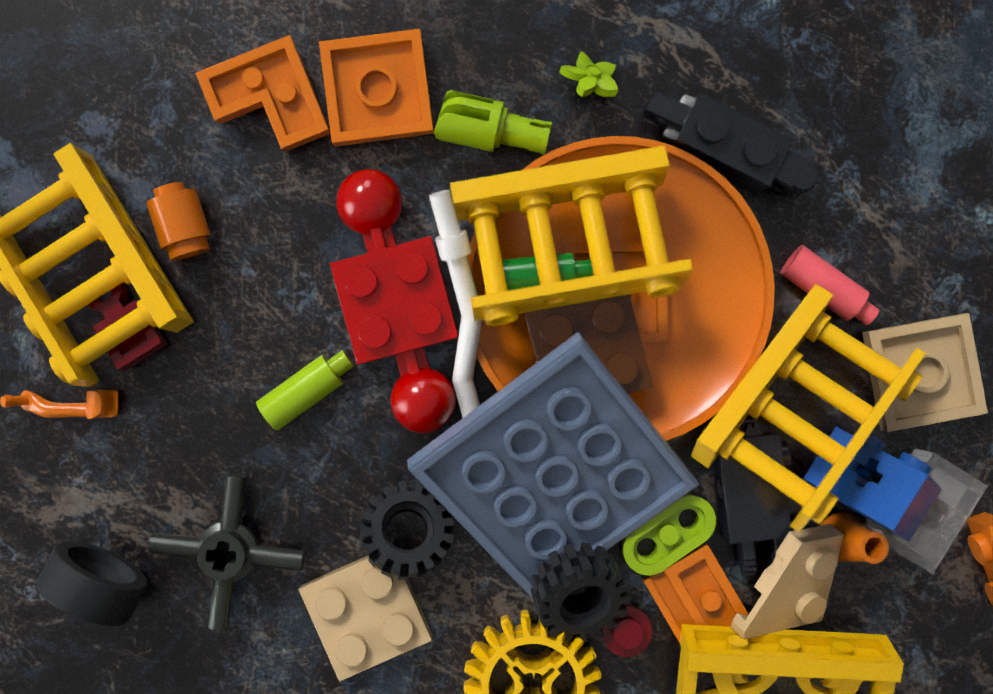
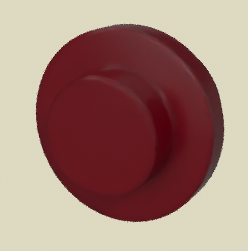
[602,605,652,657]

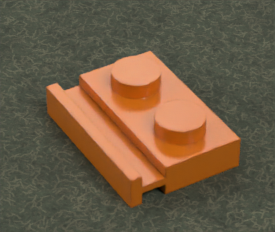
[642,542,749,643]

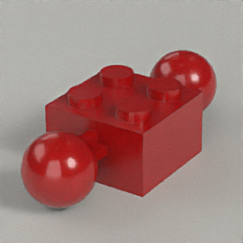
[329,169,459,433]

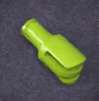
[434,90,552,155]

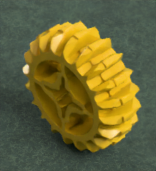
[464,610,601,694]

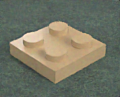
[862,313,988,432]
[298,556,433,682]

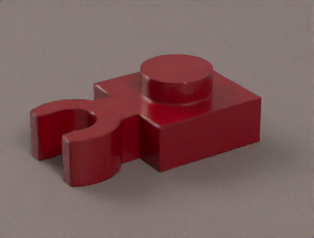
[87,282,168,371]

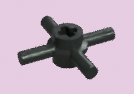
[148,474,305,630]

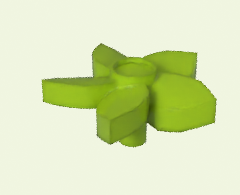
[559,51,618,97]

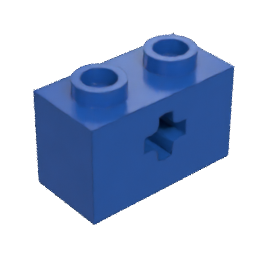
[803,426,942,543]

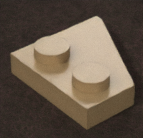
[731,524,844,639]

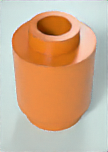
[146,182,211,261]

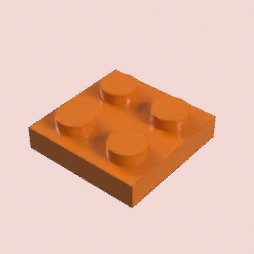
[319,29,434,147]

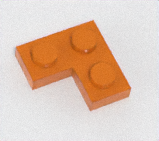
[195,35,331,152]

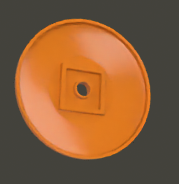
[467,136,775,441]

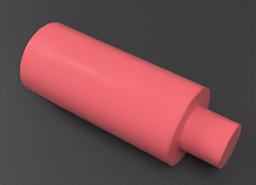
[780,245,879,326]

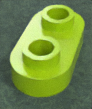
[621,493,716,576]

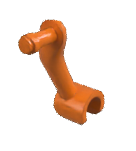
[0,390,118,419]

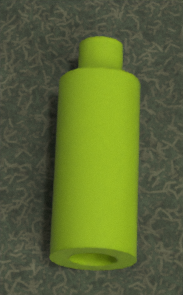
[256,350,355,431]

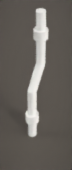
[429,190,482,418]

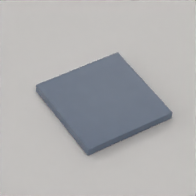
[407,332,700,599]

